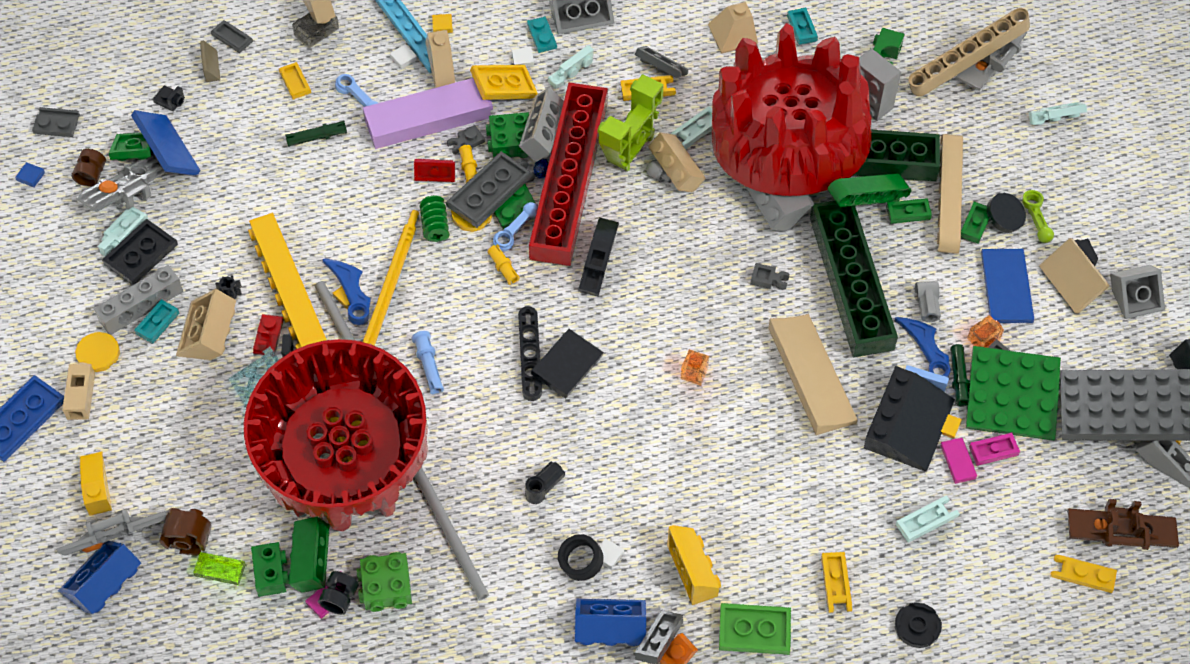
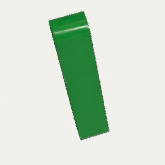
[828,174,912,207]

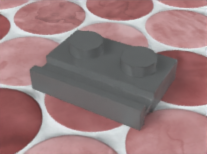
[32,107,80,137]

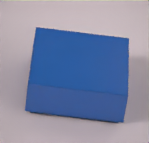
[15,162,45,187]

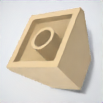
[708,2,758,54]

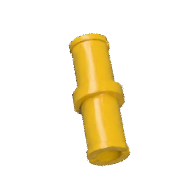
[459,145,477,183]
[487,245,520,285]

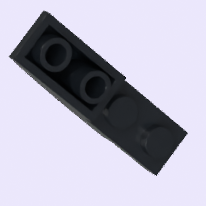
[578,217,619,297]

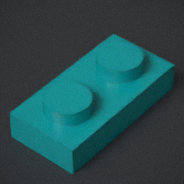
[787,7,818,45]
[527,16,557,53]
[134,299,180,344]

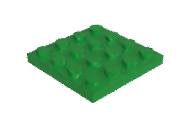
[966,346,1061,441]

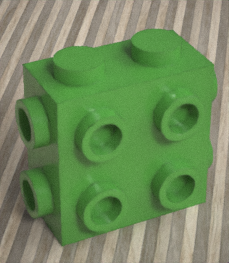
[356,552,412,612]

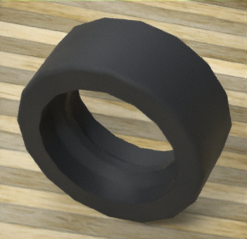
[558,534,604,581]

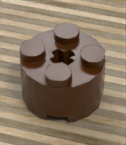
[159,508,212,556]

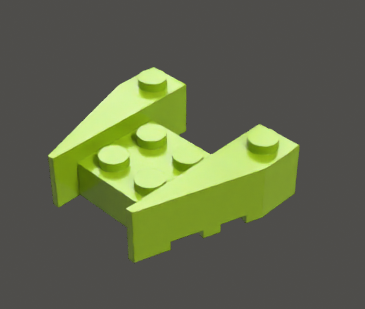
[597,74,664,171]

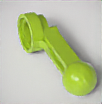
[1022,190,1054,243]

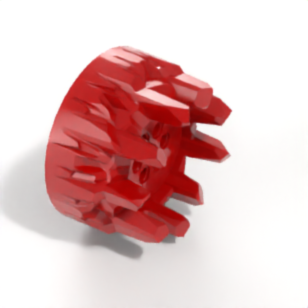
[712,23,872,196]
[244,339,428,531]

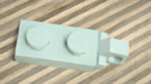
[548,45,594,89]
[1029,102,1087,125]
[98,207,148,256]

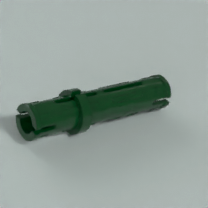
[285,120,347,147]
[950,344,970,407]

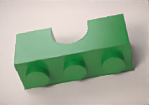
[870,27,905,65]

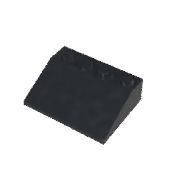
[864,366,955,472]

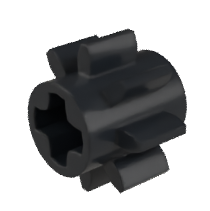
[215,276,242,299]

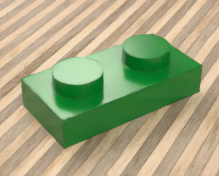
[886,198,932,224]
[961,201,990,244]

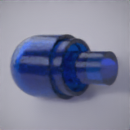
[533,158,549,179]

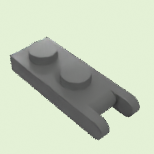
[635,46,689,78]

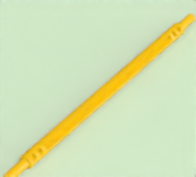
[363,210,419,346]

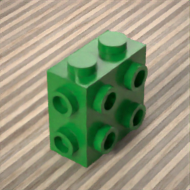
[485,112,529,158]

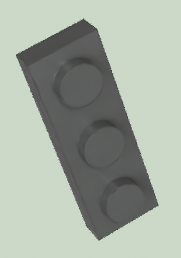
[635,610,683,664]

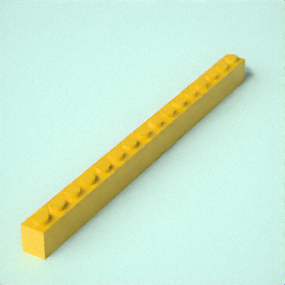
[248,212,368,462]

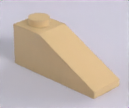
[303,0,336,24]
[425,30,455,88]

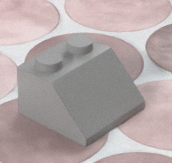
[1110,265,1165,319]

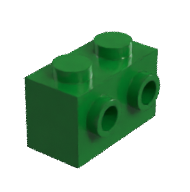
[251,542,289,597]

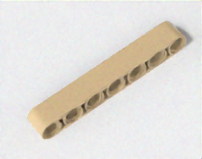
[908,8,1030,96]
[937,134,963,254]

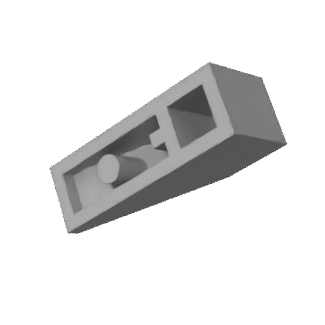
[1135,440,1190,488]

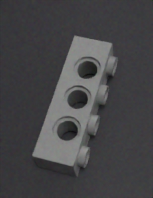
[519,87,564,162]
[94,265,183,335]

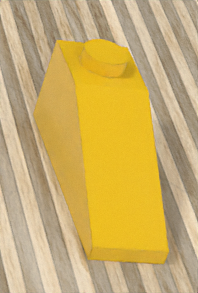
[80,451,112,516]

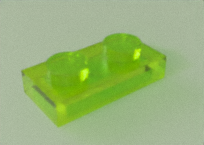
[193,552,246,585]

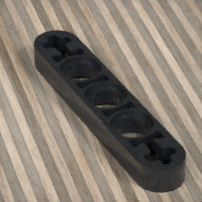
[518,306,542,401]

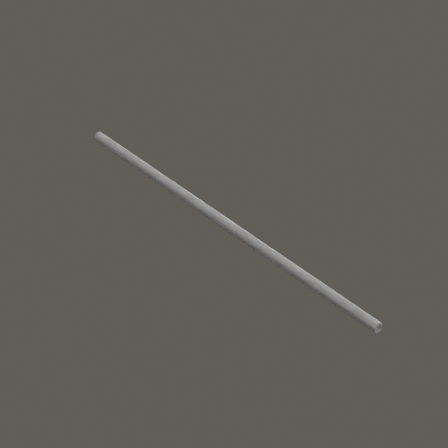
[315,281,489,600]

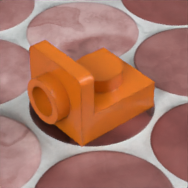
[660,633,698,664]

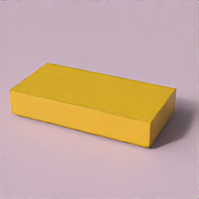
[278,62,311,100]

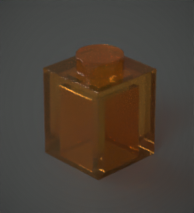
[967,315,1004,348]
[681,349,709,386]

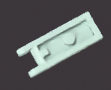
[671,106,712,149]
[896,496,960,543]

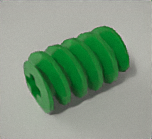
[419,195,450,242]

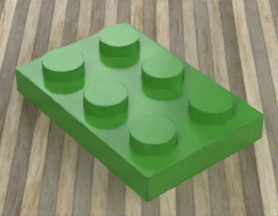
[719,603,791,655]

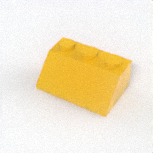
[667,525,721,605]

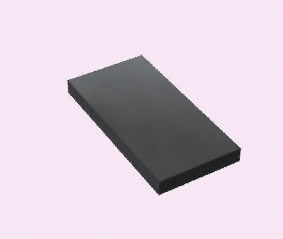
[446,152,532,228]

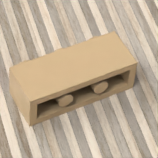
[648,132,706,192]

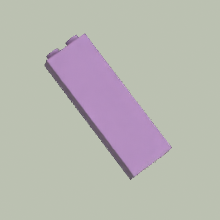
[362,78,493,149]

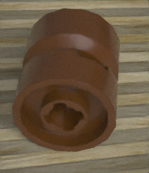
[71,148,107,187]

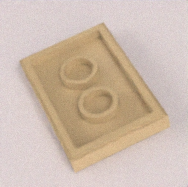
[1039,238,1110,314]

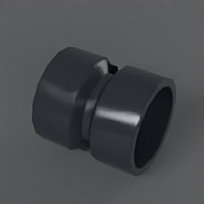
[318,571,359,615]

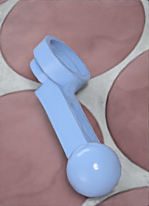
[335,74,378,107]
[493,202,538,251]

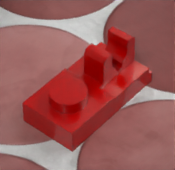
[414,159,455,182]
[253,314,284,356]

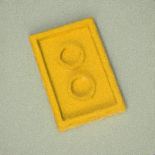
[470,65,538,100]

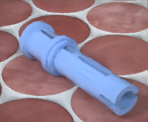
[411,331,444,394]

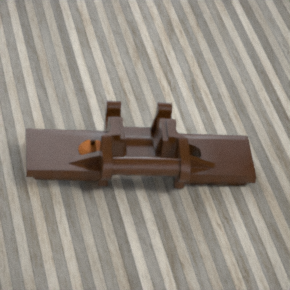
[1067,499,1179,550]

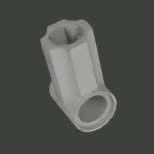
[915,281,941,322]

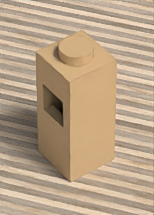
[62,362,95,420]

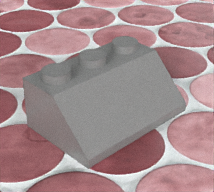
[549,0,615,34]
[745,186,814,232]

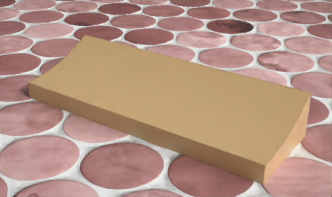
[768,314,858,435]

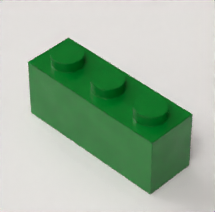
[288,516,330,593]

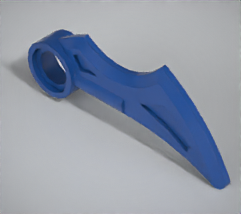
[322,258,371,325]
[895,317,951,378]

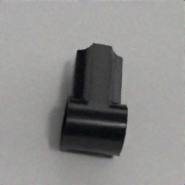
[525,461,565,504]

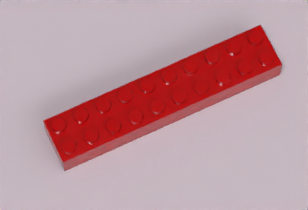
[529,82,608,266]

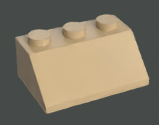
[176,289,236,360]

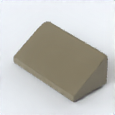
[200,40,221,82]

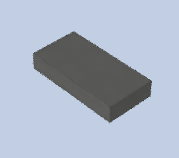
[211,20,253,53]

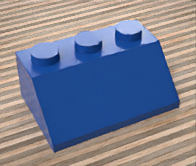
[58,541,141,614]
[575,598,646,646]

